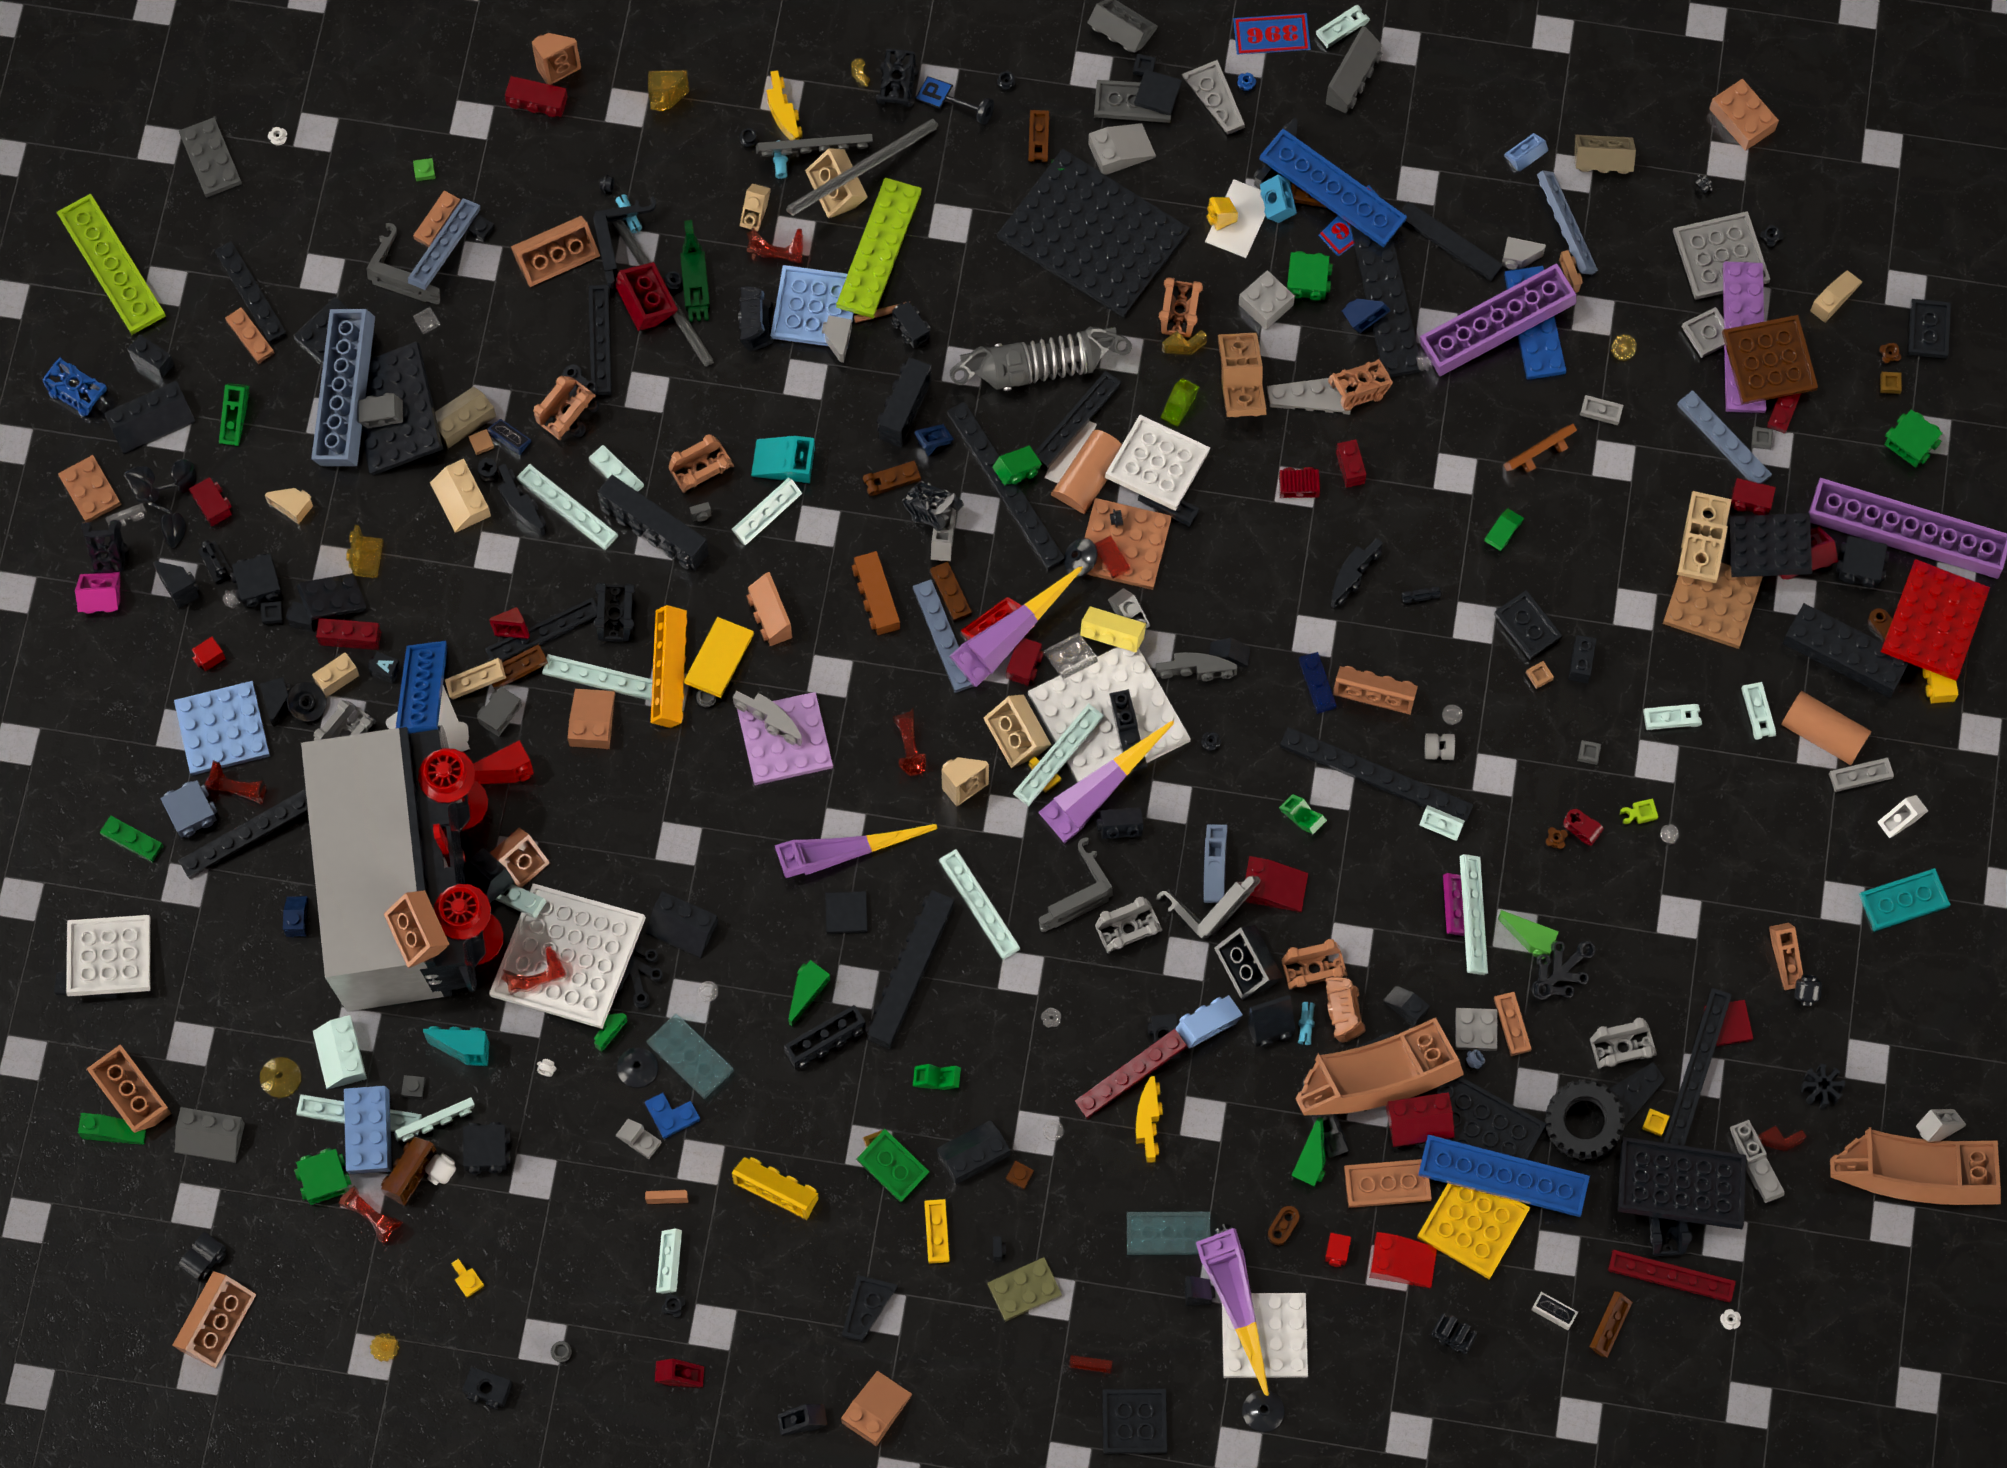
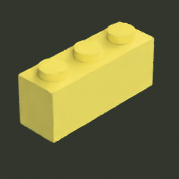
[1080,606,1146,652]

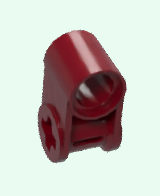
[1563,809,1604,846]

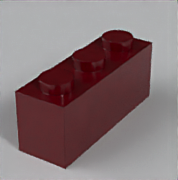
[505,76,568,117]
[316,618,381,650]

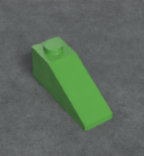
[1498,910,1558,959]

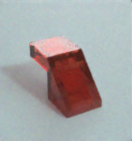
[1758,1126,1806,1152]

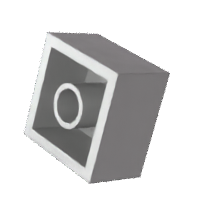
[1239,270,1295,330]

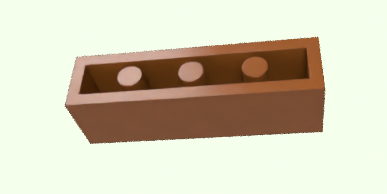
[852,551,900,636]

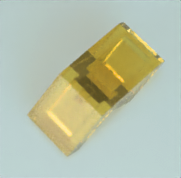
[1162,330,1207,355]

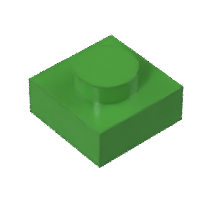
[413,158,435,181]

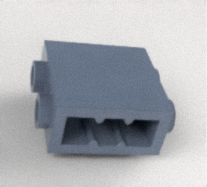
[160,780,217,838]

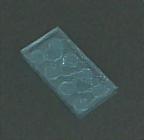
[647,1014,734,1099]
[1127,1212,1210,1255]

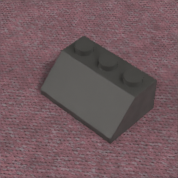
[1087,0,1158,52]
[175,1107,245,1163]

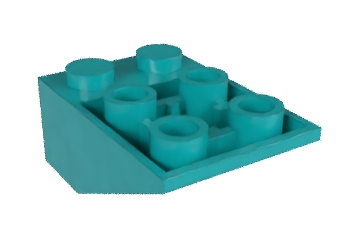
[751,436,815,483]
[423,1026,489,1066]

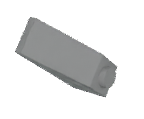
[931,506,956,561]

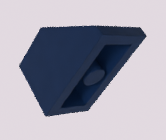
[1342,299,1391,333]
[283,896,308,937]

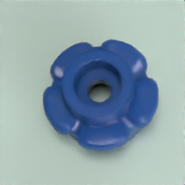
[1237,72,1256,91]

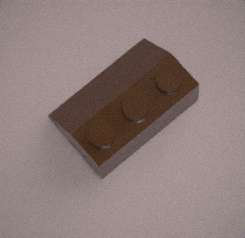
[381,1137,438,1206]

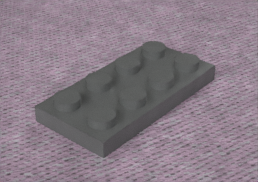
[1094,80,1171,123]
[179,117,242,198]

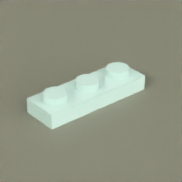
[589,445,644,492]
[656,1229,682,1294]

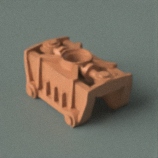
[1159,278,1203,338]
[1328,359,1392,411]
[533,376,596,440]
[669,434,734,493]
[1282,939,1348,990]
[1326,977,1366,1043]

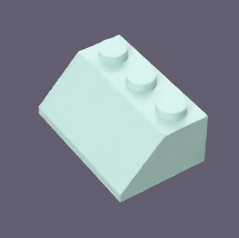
[313,1015,367,1090]

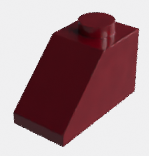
[655,1359,704,1387]

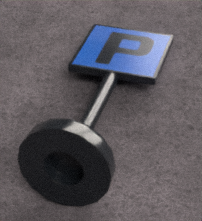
[915,76,994,125]

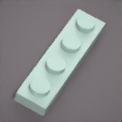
[732,478,802,545]
[394,1098,474,1142]

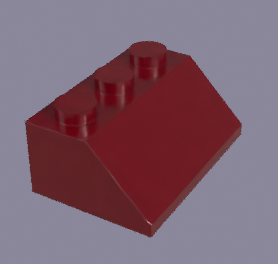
[615,262,678,331]
[1779,527,1838,580]
[1386,1092,1454,1147]

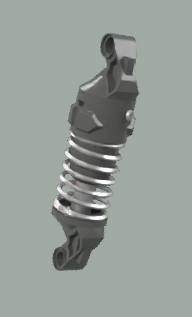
[950,326,1132,391]

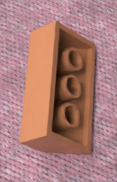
[511,216,600,287]
[1333,666,1418,715]
[87,1044,172,1133]
[172,1272,256,1368]

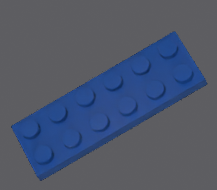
[1504,266,1566,380]

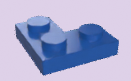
[645,1093,700,1139]

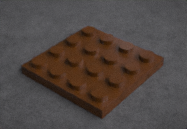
[1722,315,1818,405]

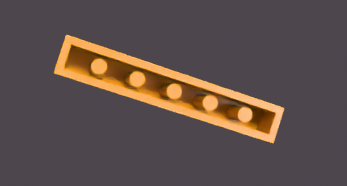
[651,605,687,728]

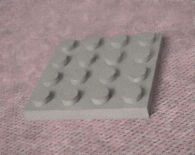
[1673,211,1770,300]

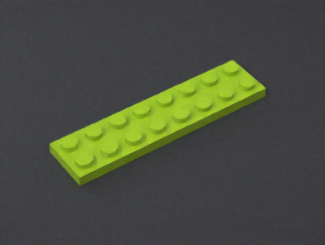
[836,178,922,318]
[57,194,166,335]

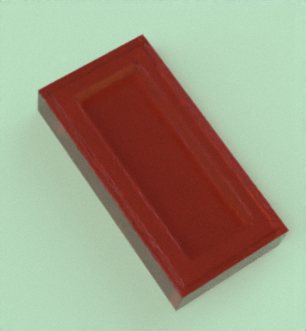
[1095,535,1130,579]
[1069,1355,1112,1373]

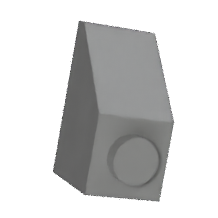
[1502,237,1546,270]
[822,315,852,363]
[1916,1109,1966,1142]

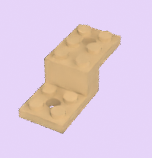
[1677,491,1732,583]

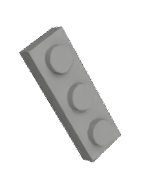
[1829,758,1894,792]

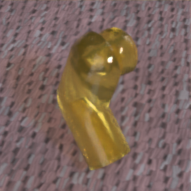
[851,58,870,86]

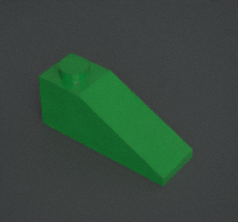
[219,383,250,446]
[788,960,830,1027]
[78,1113,146,1145]
[1292,1117,1326,1186]

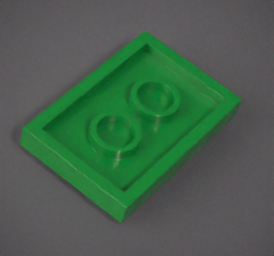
[856,1129,929,1202]

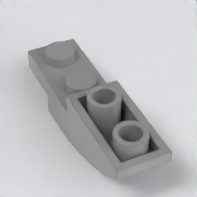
[733,691,802,746]
[1730,1120,1784,1203]

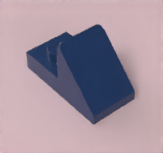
[915,424,954,456]

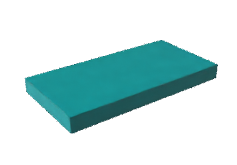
[1859,868,1950,931]

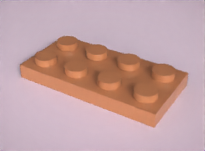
[1344,1159,1431,1208]

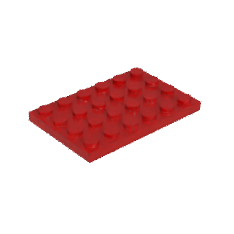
[1881,559,1990,681]

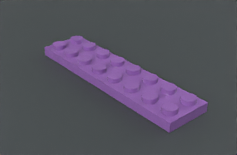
[1723,261,1766,413]

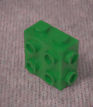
[1287,251,1333,300]
[1884,410,1943,468]
[294,1148,352,1205]

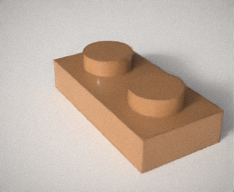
[1559,250,1583,293]

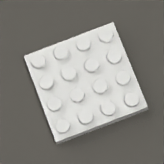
[1105,415,1210,511]
[66,915,150,996]
[1222,1293,1308,1378]

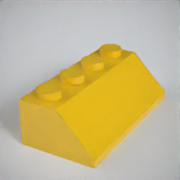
[732,1157,819,1220]

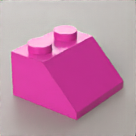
[75,572,120,614]

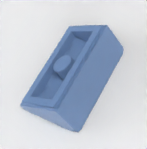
[1504,133,1548,171]

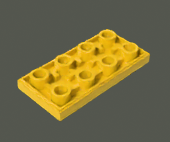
[684,617,754,698]

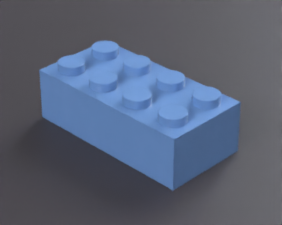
[344,1086,392,1174]

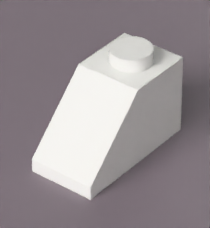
[1878,795,1928,838]

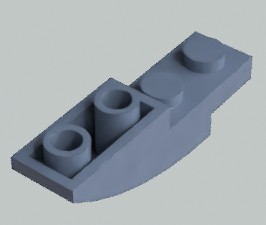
[1204,825,1227,903]

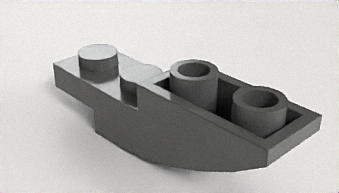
[1155,652,1237,681]

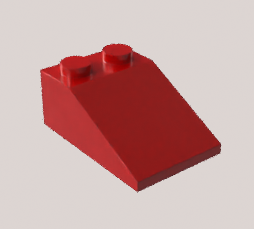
[473,740,534,784]
[1369,1232,1437,1288]

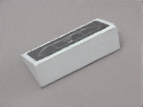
[1532,1292,1578,1330]

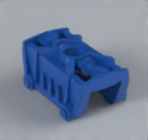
[42,358,107,417]

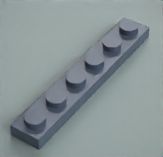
[1537,170,1598,275]
[408,198,480,290]
[1677,391,1772,484]
[913,580,974,693]

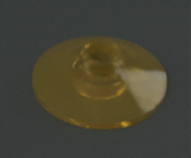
[260,1057,301,1098]

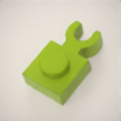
[1620,799,1658,824]

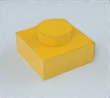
[1642,1109,1669,1137]

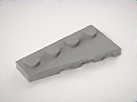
[1182,60,1245,135]
[1267,378,1351,415]

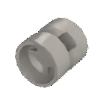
[1425,733,1455,760]

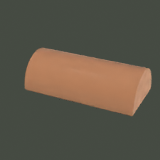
[1051,430,1122,514]
[1781,691,1872,765]

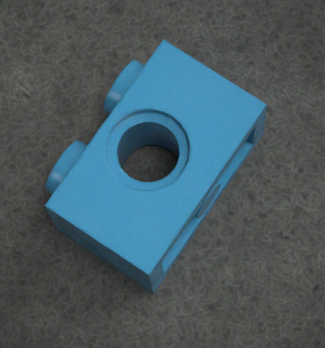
[1260,175,1297,223]

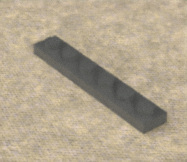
[756,134,873,157]

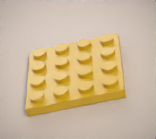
[1417,1183,1530,1279]

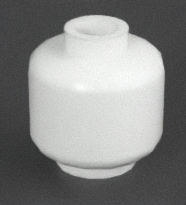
[425,1153,456,1185]

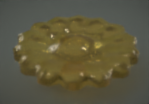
[1612,334,1637,361]
[370,1333,399,1362]

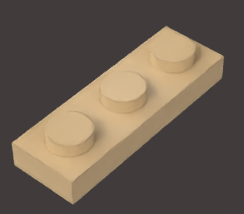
[445,658,506,699]

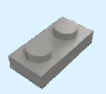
[1580,395,1623,425]

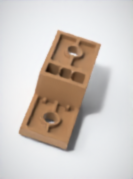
[1218,333,1266,417]

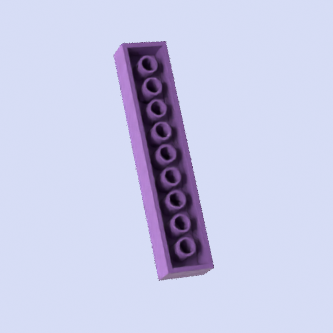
[1809,478,2007,579]

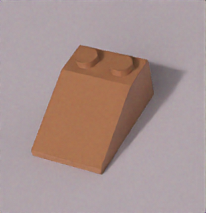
[568,689,615,749]
[841,1371,912,1447]

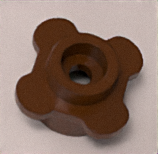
[1879,343,1901,363]
[1545,827,1568,849]

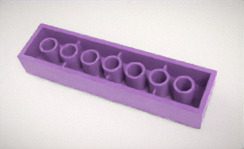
[1420,263,1576,376]

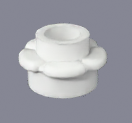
[268,127,287,146]
[537,1059,557,1077]
[1720,1309,1741,1330]

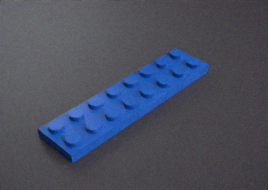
[1259,129,1407,248]
[396,641,447,733]
[1418,1135,1590,1217]

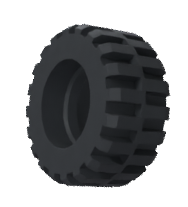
[1546,1079,1625,1161]

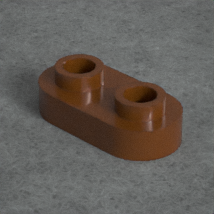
[1868,608,1892,642]
[1268,1206,1299,1245]

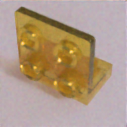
[346,525,383,578]

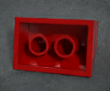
[961,597,1035,640]

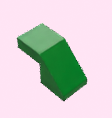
[1484,508,1524,551]
[1279,794,1327,834]
[913,1064,961,1090]

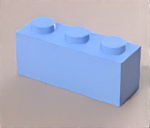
[1176,995,1243,1048]

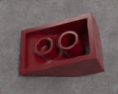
[1244,856,1308,912]

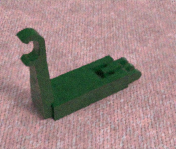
[680,220,710,322]

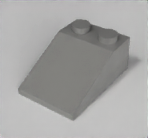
[1088,123,1156,175]

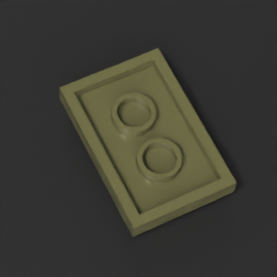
[987,1257,1062,1322]

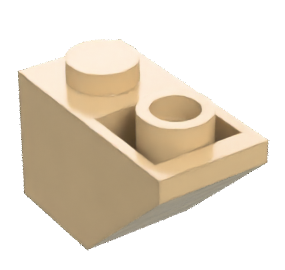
[740,184,771,231]

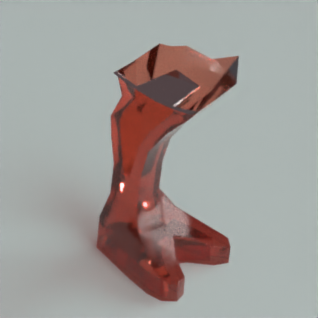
[747,227,803,263]
[893,708,926,776]
[205,760,267,804]
[501,946,567,995]
[339,1186,402,1244]

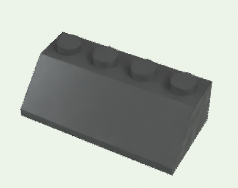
[1326,26,1383,113]

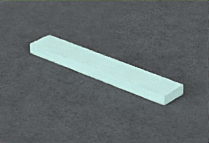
[516,464,618,550]
[542,654,652,701]
[1013,703,1104,807]
[939,849,1020,960]
[1460,854,1488,975]
[296,1095,422,1136]

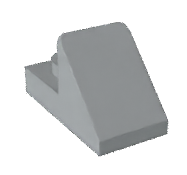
[616,1119,661,1159]

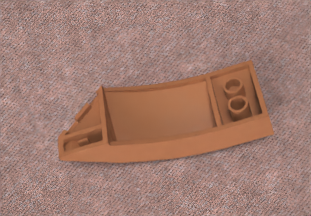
[1296,1018,1464,1116]
[1830,1127,2001,1205]

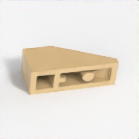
[1810,270,1862,323]

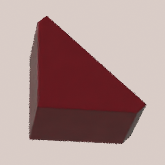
[489,607,530,639]

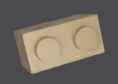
[312,653,359,698]

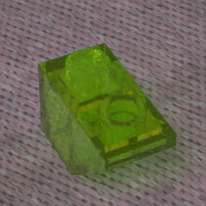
[1160,378,1199,427]

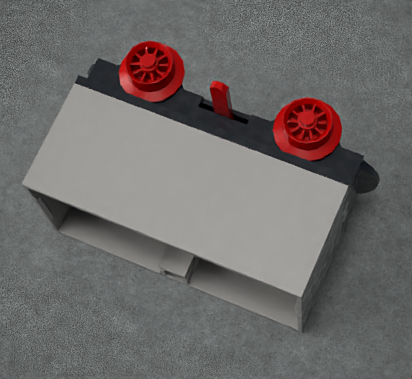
[301,725,504,1012]

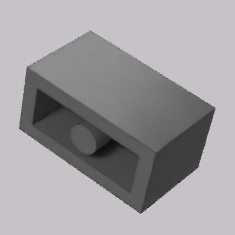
[358,393,403,428]
[477,686,522,737]

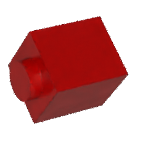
[192,637,226,671]
[1325,1233,1351,1267]

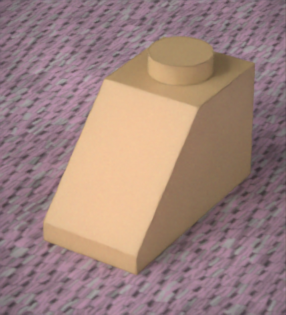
[265,488,313,524]

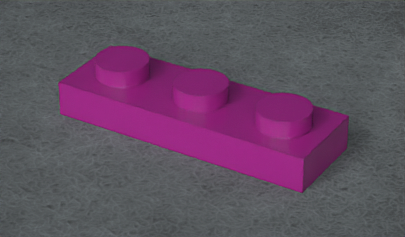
[1443,873,1465,936]

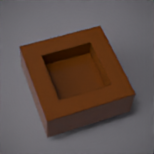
[1006,1161,1034,1190]

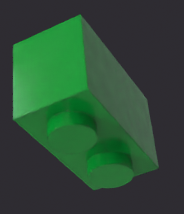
[992,445,1042,486]

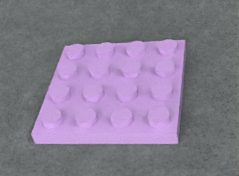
[737,692,833,785]

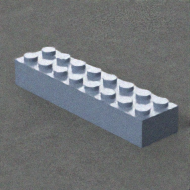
[312,309,375,466]

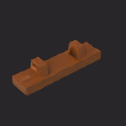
[1503,424,1577,472]

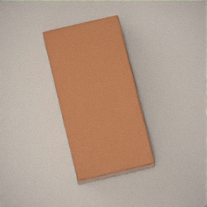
[645,1190,688,1204]

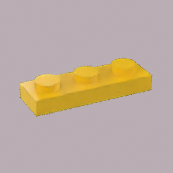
[925,1199,949,1263]

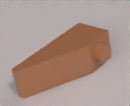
[1769,923,1803,990]

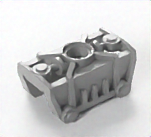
[314,700,376,741]
[1095,897,1162,953]
[1590,1018,1657,1069]

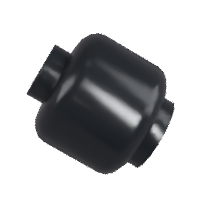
[1794,975,1822,1006]

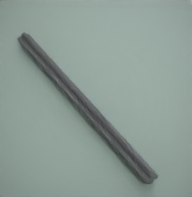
[786,119,938,216]
[612,219,714,366]

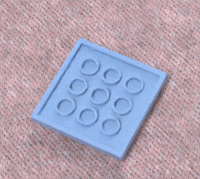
[770,265,854,349]
[174,681,270,776]

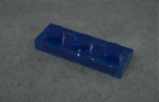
[1298,652,1337,714]

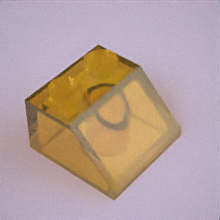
[648,71,689,111]

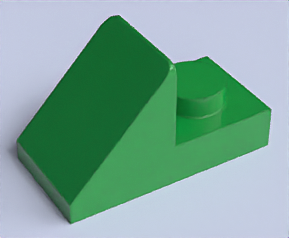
[594,1013,628,1052]

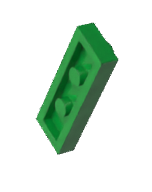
[100,815,163,862]

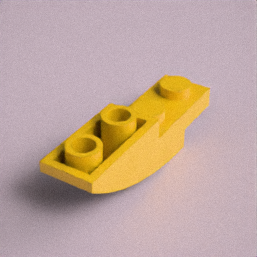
[766,70,803,140]
[1136,1076,1163,1163]

